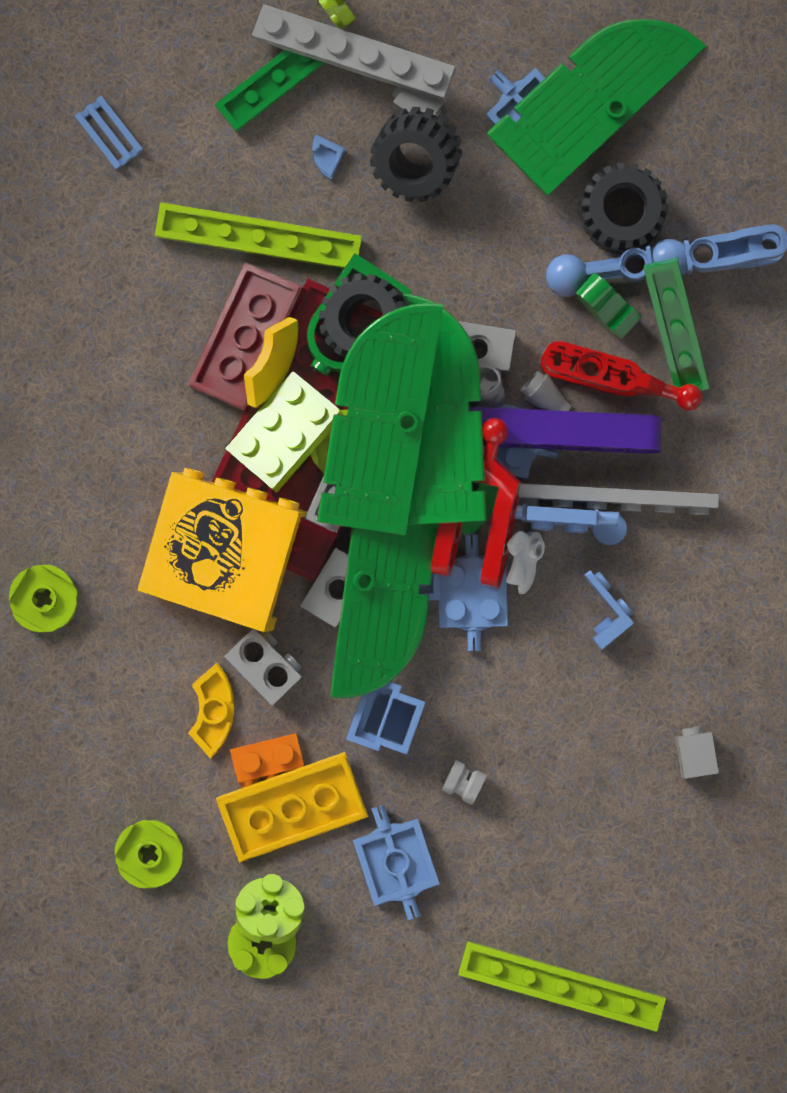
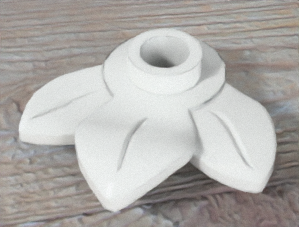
[506,531,545,594]

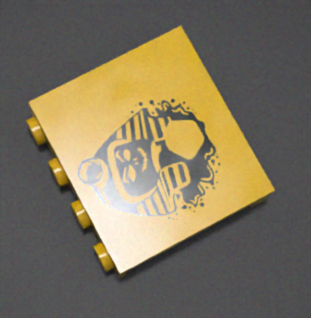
[137,468,308,632]

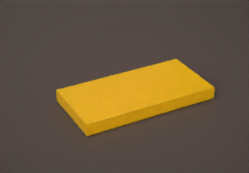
[216,752,368,863]

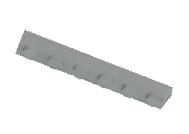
[252,4,456,102]
[518,484,719,515]

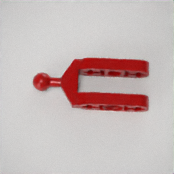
[540,341,703,411]
[431,418,521,589]

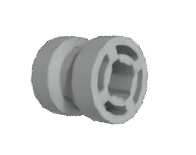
[473,365,505,408]
[441,760,487,805]

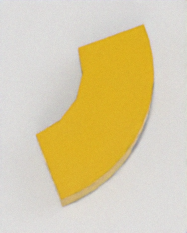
[244,317,298,408]
[188,662,234,759]

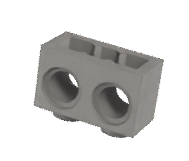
[224,629,302,706]

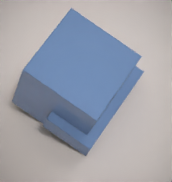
[346,682,425,754]

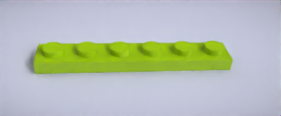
[155,202,362,269]
[458,941,666,1032]

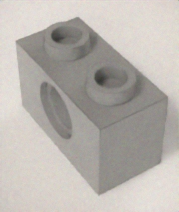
[458,321,516,377]
[300,548,348,628]

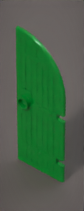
[486,19,706,197]
[402,293,487,525]
[317,303,443,535]
[330,523,439,699]

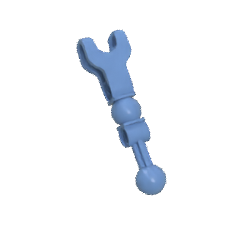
[545,224,787,297]

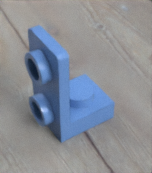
[583,570,634,650]

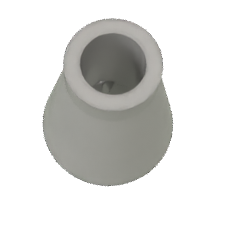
[520,371,571,411]

